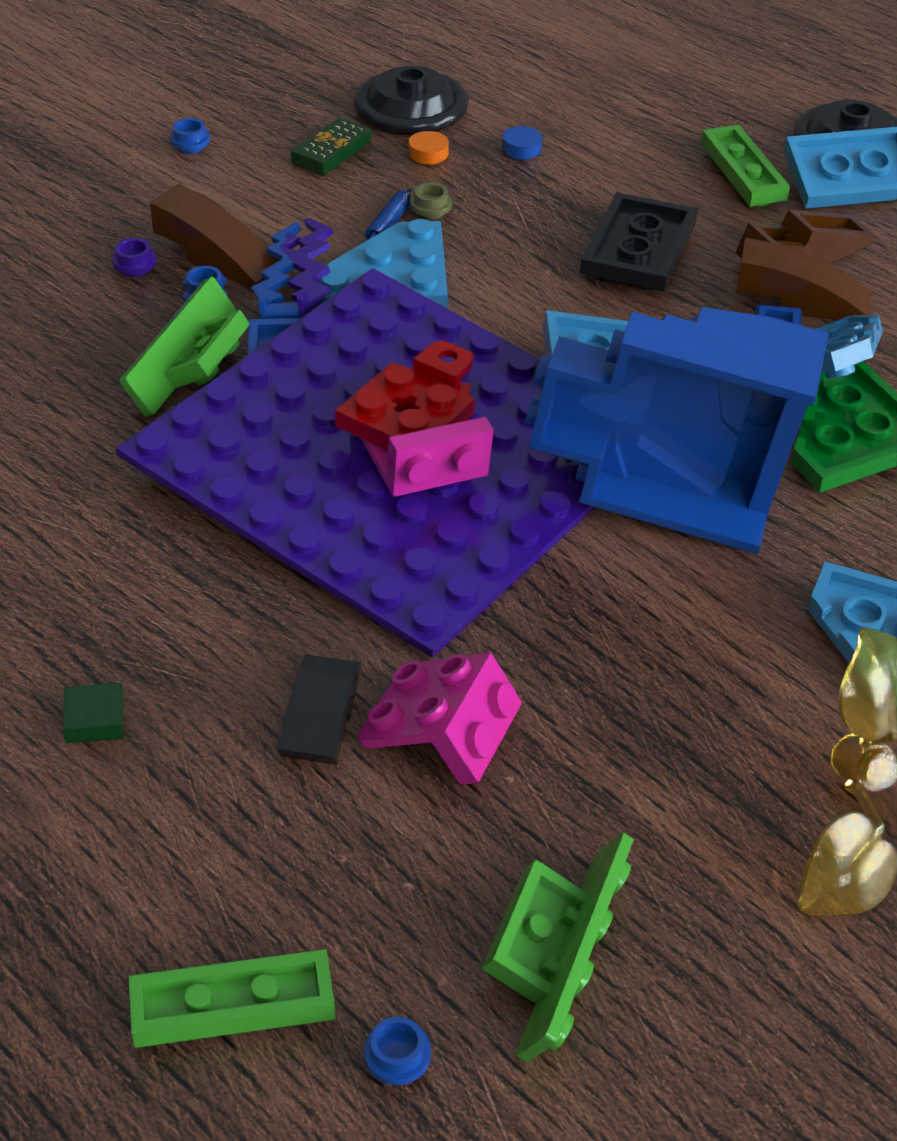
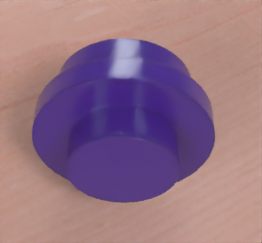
[112,238,157,277]

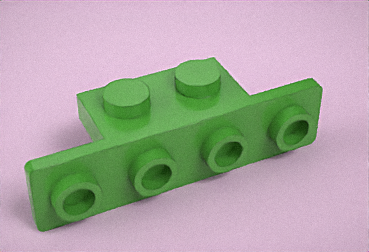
[120,277,250,417]
[481,832,634,1063]

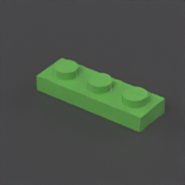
[701,124,790,207]
[129,949,335,1048]

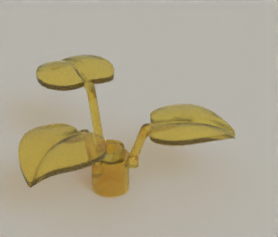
[798,628,897,915]

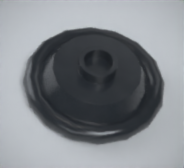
[354,66,469,135]
[794,100,897,136]

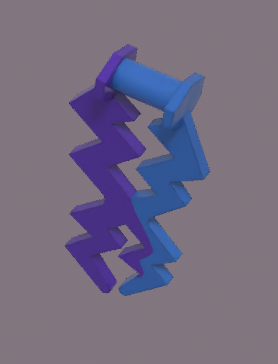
[251,218,333,319]

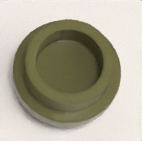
[410,182,452,220]

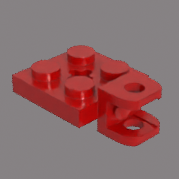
[335,340,475,450]

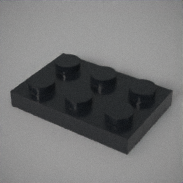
[580,192,698,292]

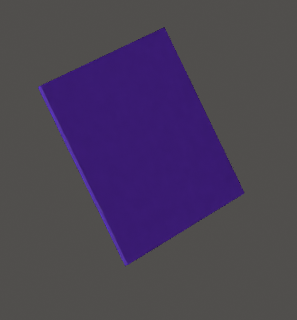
[116,268,595,658]

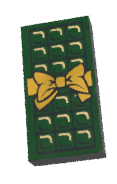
[291,117,371,176]

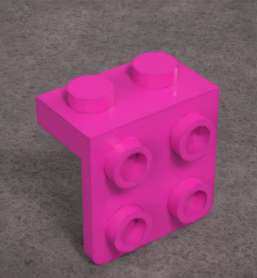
[361,416,494,497]
[358,652,522,785]

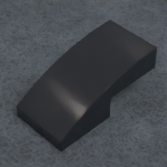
[277,654,361,765]

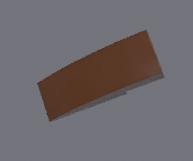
[150,184,280,288]
[735,209,876,263]
[736,238,872,321]

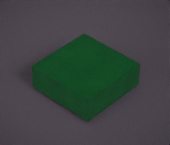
[63,682,124,743]

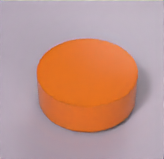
[409,131,449,165]

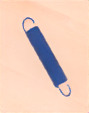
[365,187,413,240]

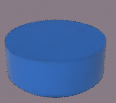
[502,126,542,160]

